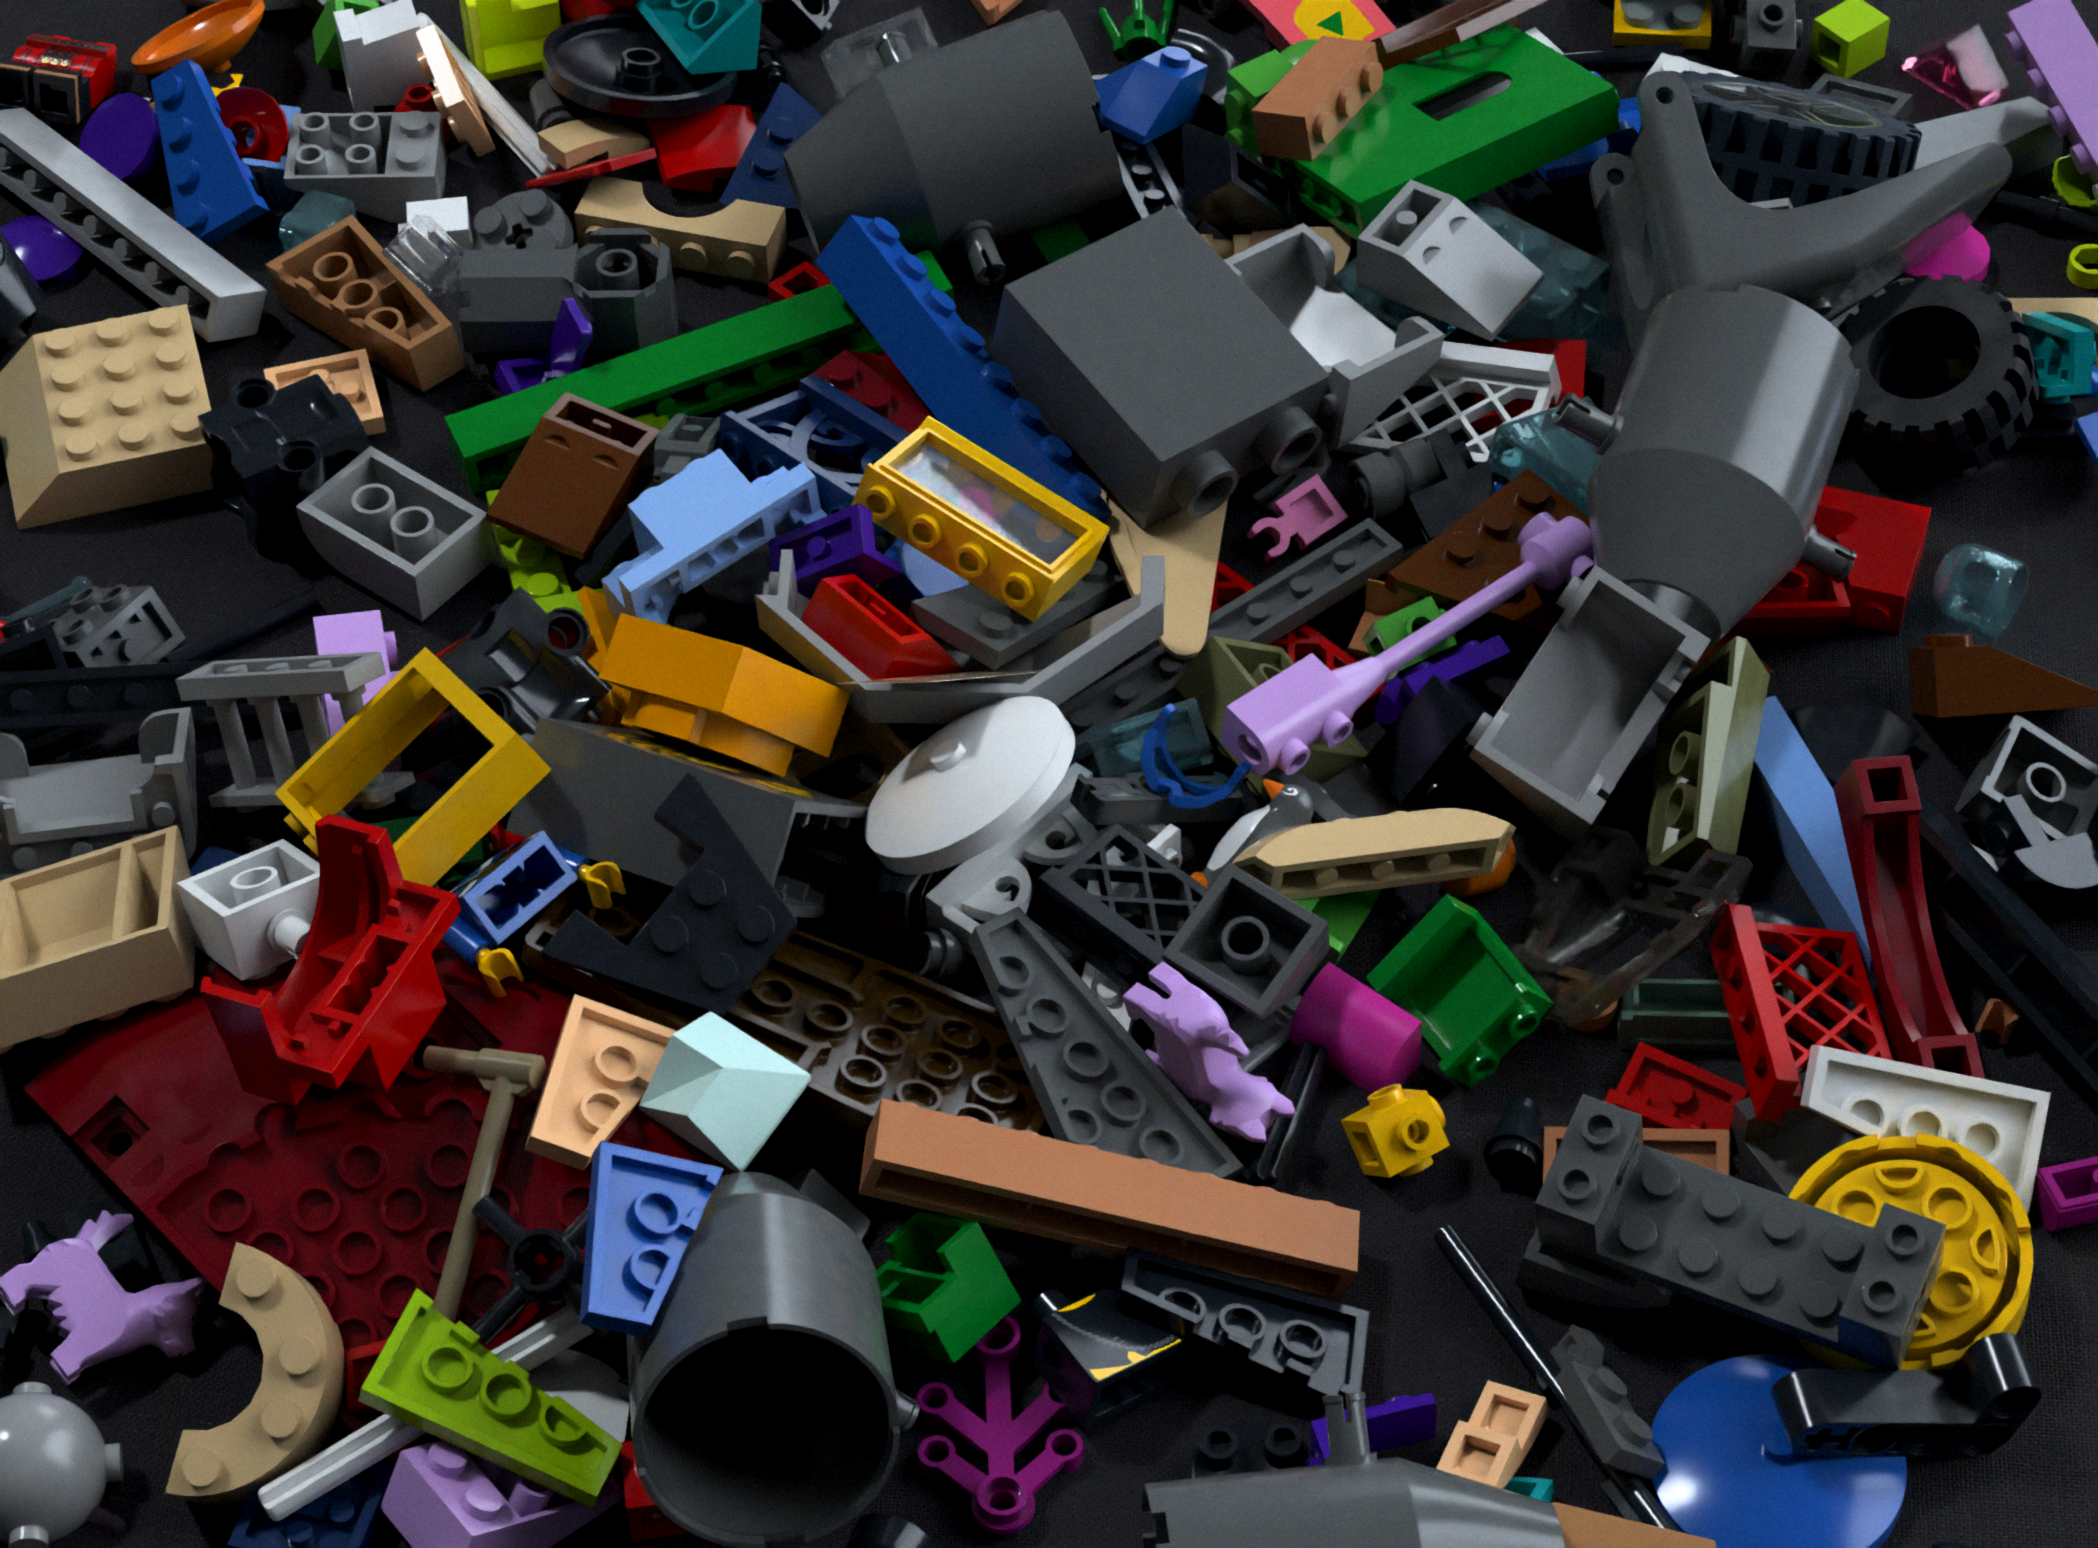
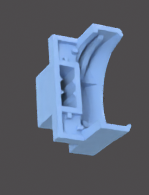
[601,448,827,625]

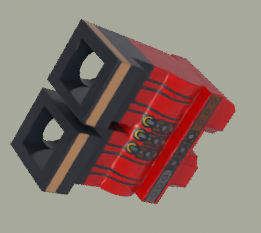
[0,34,118,125]

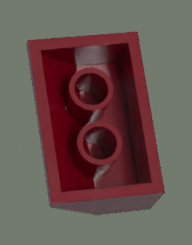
[806,349,951,459]

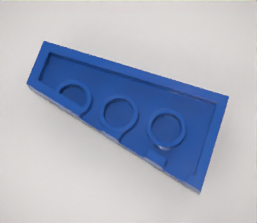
[150,59,270,246]

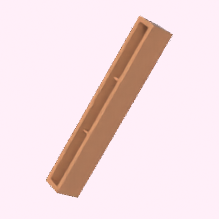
[858,1098,1360,1303]

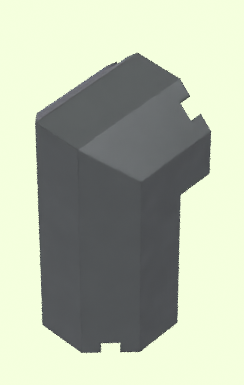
[459,228,678,354]

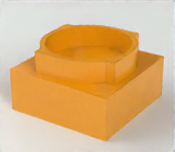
[598,613,851,778]

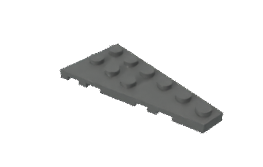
[968,906,1243,1253]

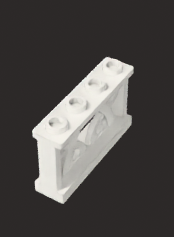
[925,762,1183,966]

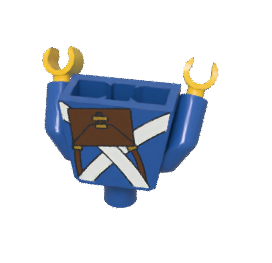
[442,830,626,998]

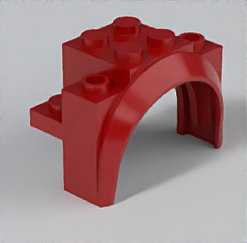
[200,814,461,1107]

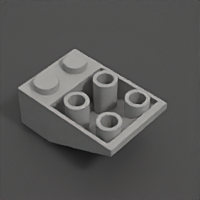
[284,111,448,223]
[1356,179,1544,341]

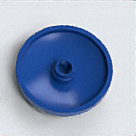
[1647,1354,1907,1548]

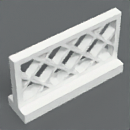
[1334,341,1562,476]

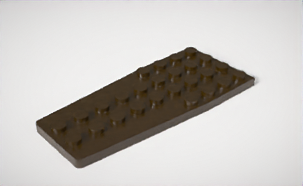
[520,859,1048,1136]

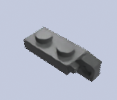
[1550,1324,1665,1480]

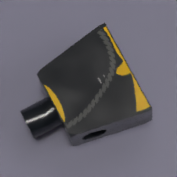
[1031,1287,1186,1429]

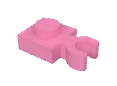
[1247,474,1348,563]

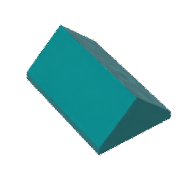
[635,0,762,75]

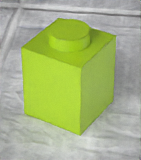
[1809,0,1890,79]

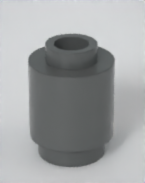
[529,78,585,132]

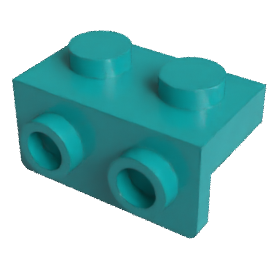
[2022,311,2097,404]

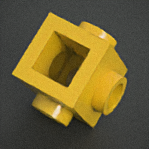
[1341,1084,1450,1178]

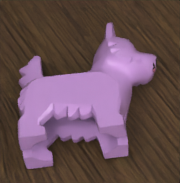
[1123,961,1295,1143]
[0,1210,208,1387]

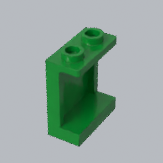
[1366,894,1554,1088]

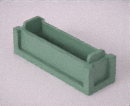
[1616,973,1800,1052]

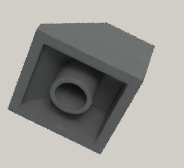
[1162,862,1330,1020]

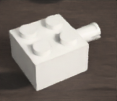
[177,839,320,981]

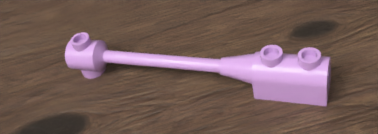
[1220,512,1595,775]

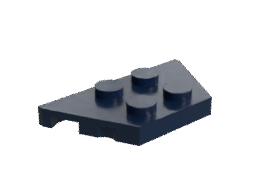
[716,82,823,223]

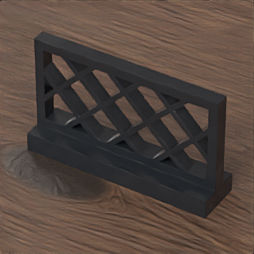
[1026,822,1246,1026]

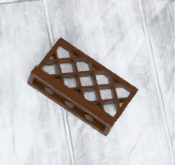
[1371,0,1548,72]

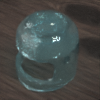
[1933,543,2030,639]

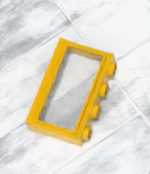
[851,415,1110,622]

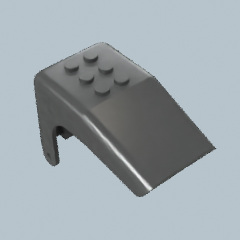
[1588,71,2012,359]

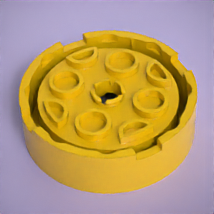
[1788,1132,2034,1370]

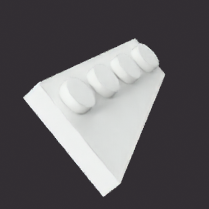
[1800,1045,2051,1214]

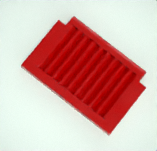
[526,148,657,190]

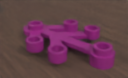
[916,1315,1084,1535]

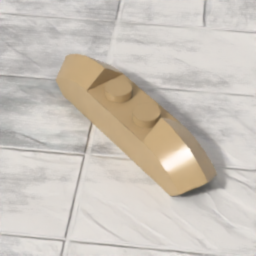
[1232,808,1517,900]

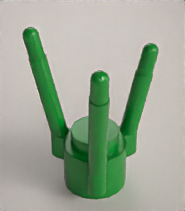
[1098,0,1175,63]

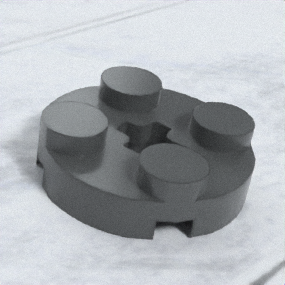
[473,189,574,250]

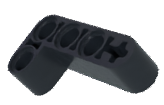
[1771,1333,2042,1457]

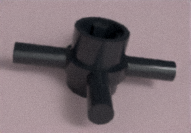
[470,1195,617,1346]

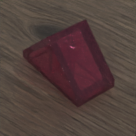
[1902,24,2010,110]

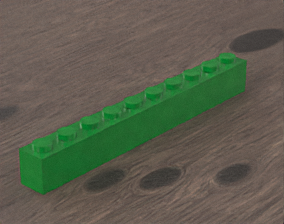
[444,250,956,494]

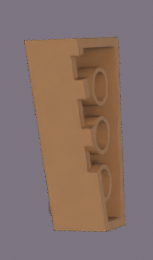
[265,215,467,392]

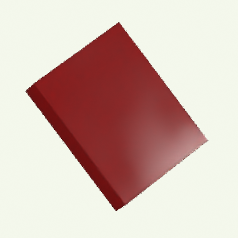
[1728,560,1851,637]

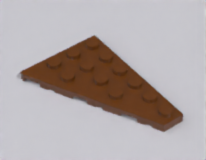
[1384,468,1774,694]

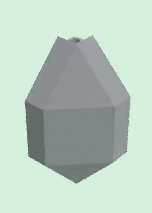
[755,549,1165,724]

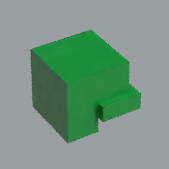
[876,1211,1021,1364]

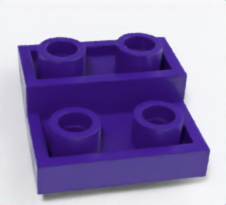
[1374,635,1511,725]

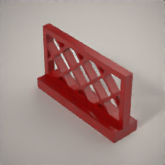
[1709,904,1893,1122]

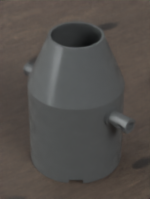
[782,7,1124,285]
[1553,283,1860,651]
[626,1172,920,1548]
[1141,1392,1565,1548]

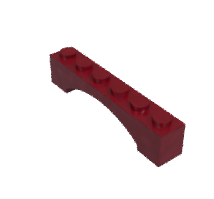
[1833,755,1985,1079]

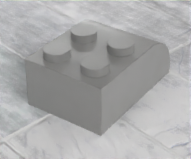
[296,446,496,622]

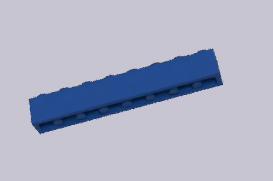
[815,215,1113,556]

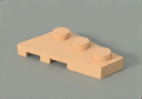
[524,994,677,1171]

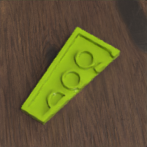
[358,1288,623,1508]

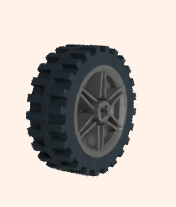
[1633,71,1922,208]

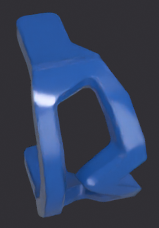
[1140,703,1252,808]

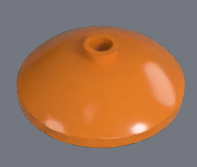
[131,0,265,77]

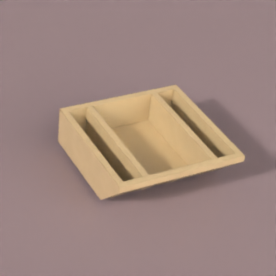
[0,304,213,530]
[0,825,196,1055]

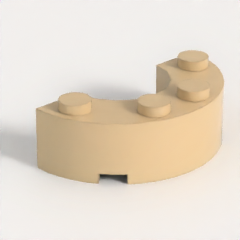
[165,1242,346,1504]

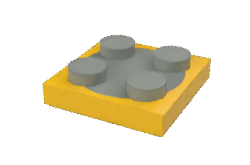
[1613,0,1711,50]

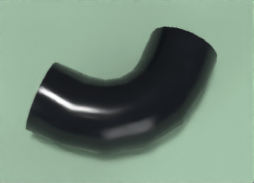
[1168,27,1242,133]

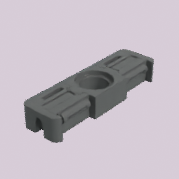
[1070,771,1243,825]

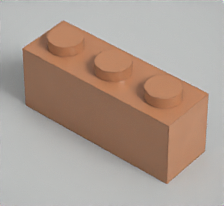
[1251,36,1383,162]

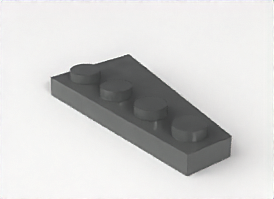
[908,558,1125,670]

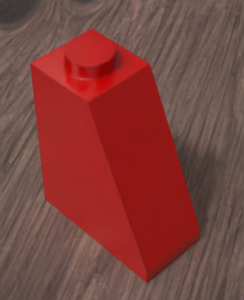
[1825,485,1932,636]

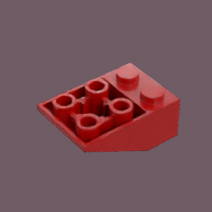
[800,574,967,683]

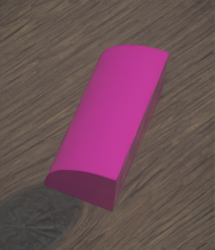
[1290,962,1422,1094]

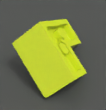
[459,0,562,81]

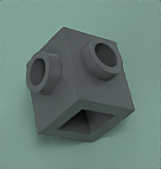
[1729,0,1803,75]

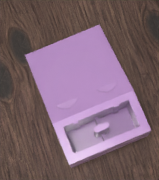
[380,1440,625,1548]

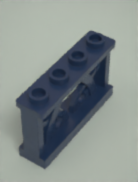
[718,375,959,538]

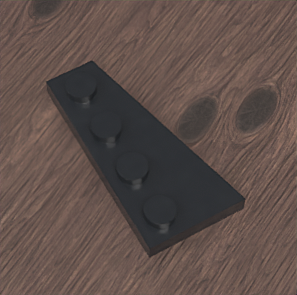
[1115,1246,1369,1410]

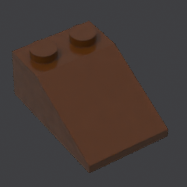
[1908,633,2098,718]

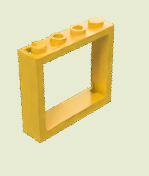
[274,647,552,887]

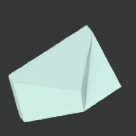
[639,1011,812,1172]

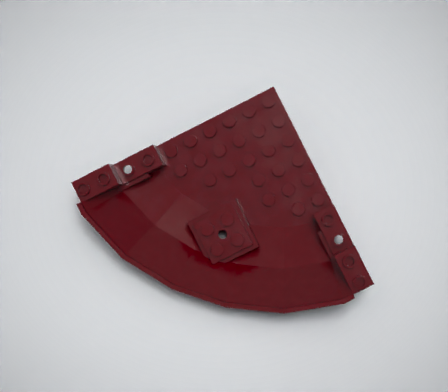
[22,921,821,1465]

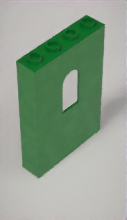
[1252,21,1620,241]

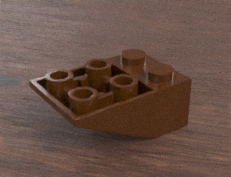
[485,391,661,560]

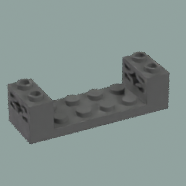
[1535,1094,1946,1370]

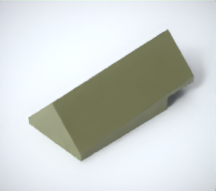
[1644,636,1770,879]

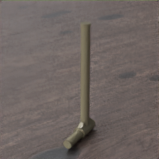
[423,1045,546,1324]

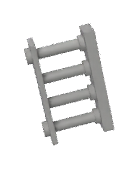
[175,652,415,813]

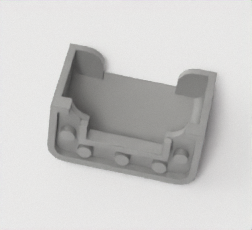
[1224,223,1444,452]
[1465,565,1711,846]
[0,707,197,880]

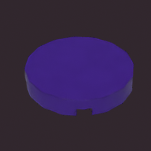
[79,93,163,187]

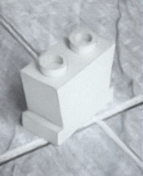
[333,0,432,113]

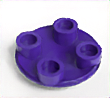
[0,215,85,283]

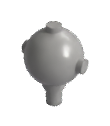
[0,1382,123,1548]

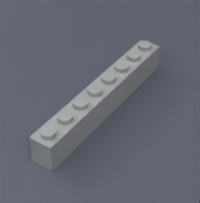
[0,107,267,343]

